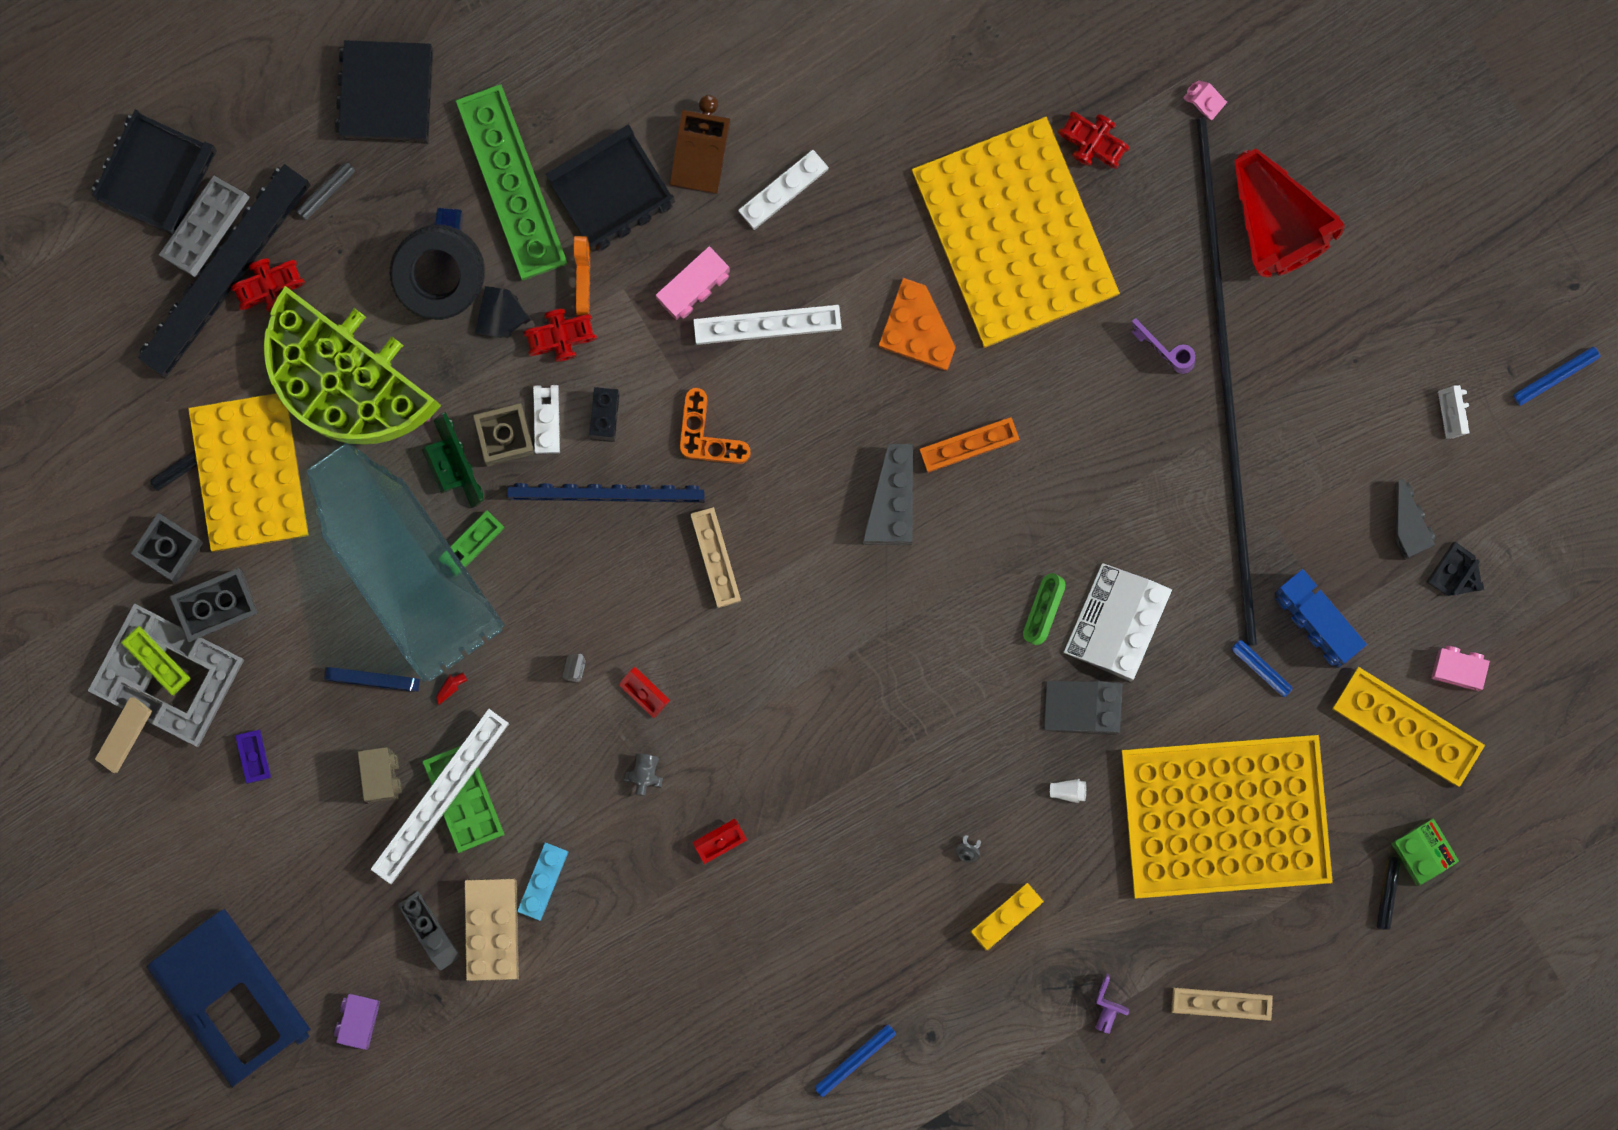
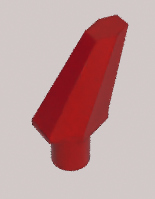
[436,672,468,705]

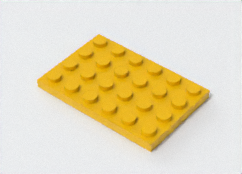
[189,393,309,552]

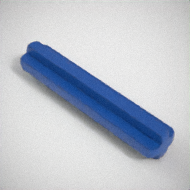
[1232,640,1293,697]

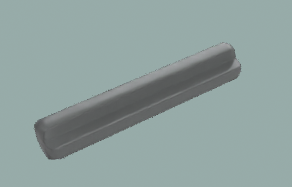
[297,162,355,220]

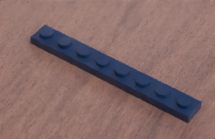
[508,483,705,503]

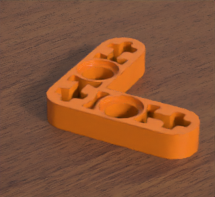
[574,236,590,316]
[680,388,751,464]

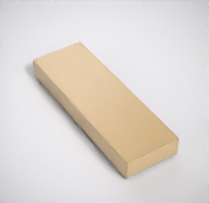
[95,697,152,773]

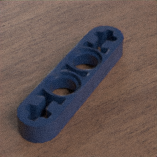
[324,667,420,692]

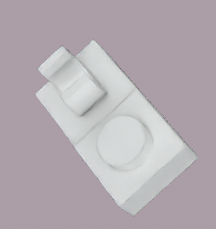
[1438,386,1469,439]

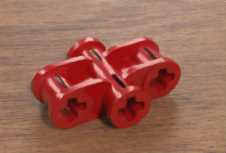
[1058,111,1130,169]
[231,258,305,312]
[523,309,597,362]

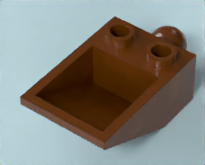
[670,95,731,194]

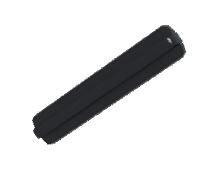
[150,451,198,491]
[1377,856,1401,930]

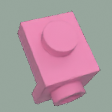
[1183,80,1227,120]

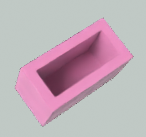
[1431,646,1490,692]

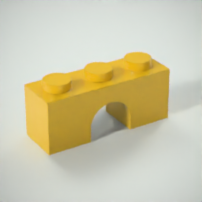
[970,883,1044,951]

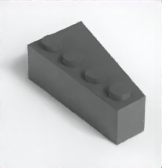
[863,444,913,545]

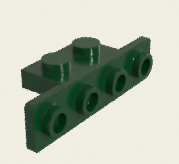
[422,412,484,508]

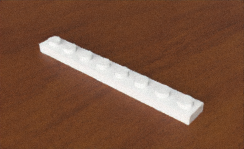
[371,709,509,884]

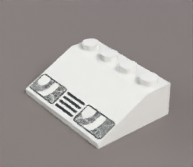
[1064,563,1172,682]

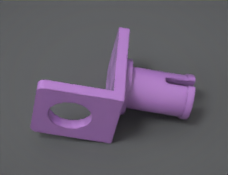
[1095,974,1129,1033]

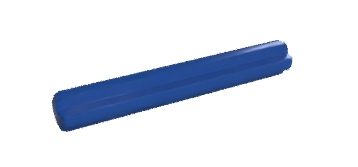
[1514,347,1600,405]
[815,1025,896,1097]

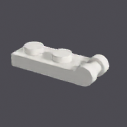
[534,385,560,454]

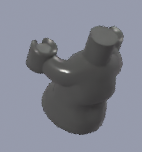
[624,753,663,796]

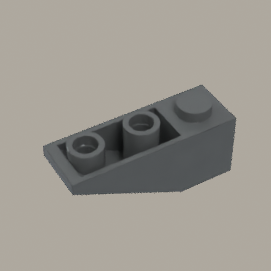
[1394,479,1436,560]
[398,891,461,971]

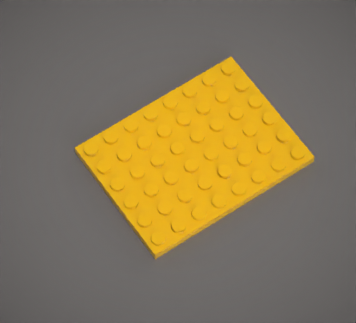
[912,116,1120,348]
[1121,735,1333,899]

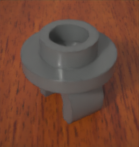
[955,835,981,862]

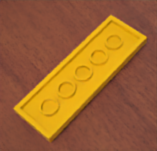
[1332,667,1485,788]

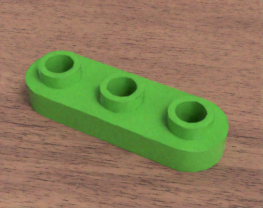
[1023,573,1065,645]

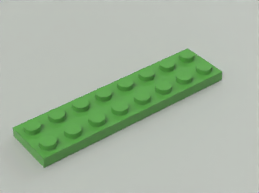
[456,84,568,281]

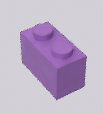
[334,994,380,1050]

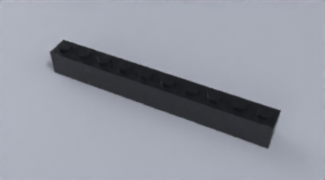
[138,164,311,379]

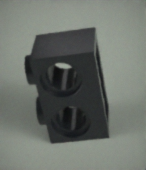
[589,387,620,442]

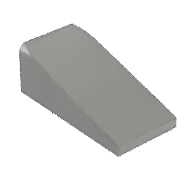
[563,654,586,683]

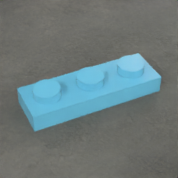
[517,843,568,921]

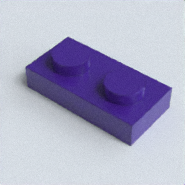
[235,730,272,784]

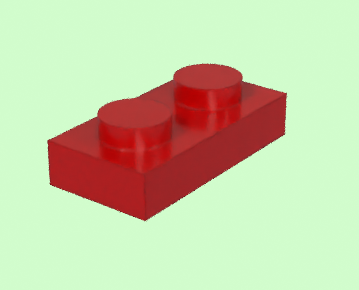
[619,667,670,718]
[692,819,747,864]

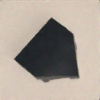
[475,286,531,338]
[1426,542,1484,596]

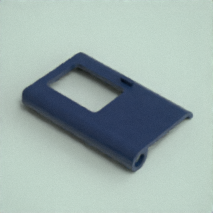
[146,909,311,1088]

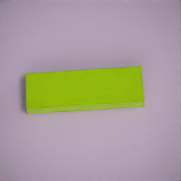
[121,626,191,696]

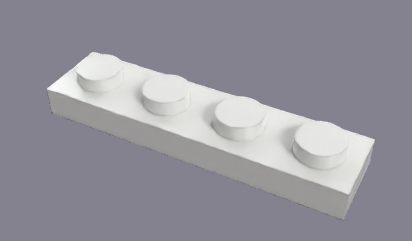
[738,150,828,230]

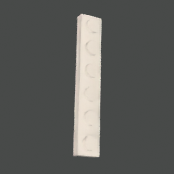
[694,305,841,345]

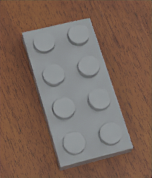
[159,176,250,277]

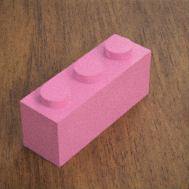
[656,246,730,321]

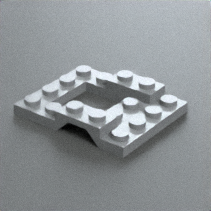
[88,603,244,747]

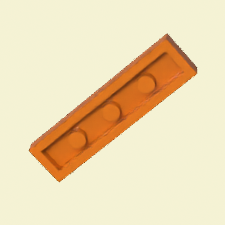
[919,417,1020,473]

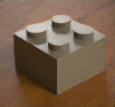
[473,403,535,467]
[358,747,402,804]

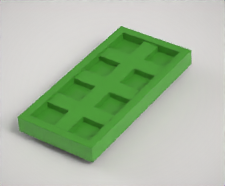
[423,746,505,853]

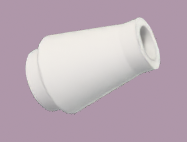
[1050,779,1086,803]

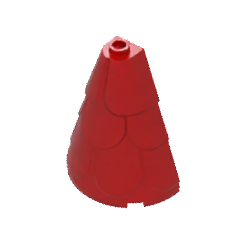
[1234,148,1345,277]

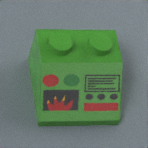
[1391,818,1459,886]

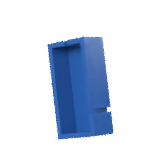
[1275,569,1367,668]

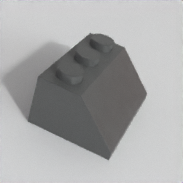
[170,568,258,642]

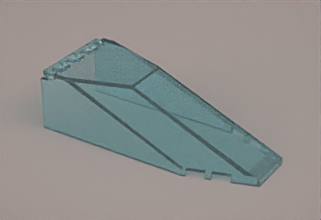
[307,443,505,682]

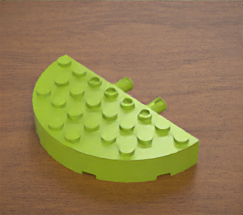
[264,286,441,445]

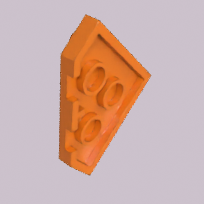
[879,278,956,371]

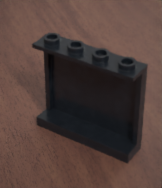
[335,40,433,144]
[92,109,217,235]
[546,124,675,252]

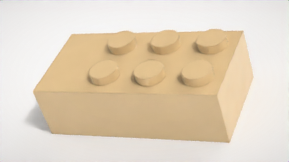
[465,879,519,981]

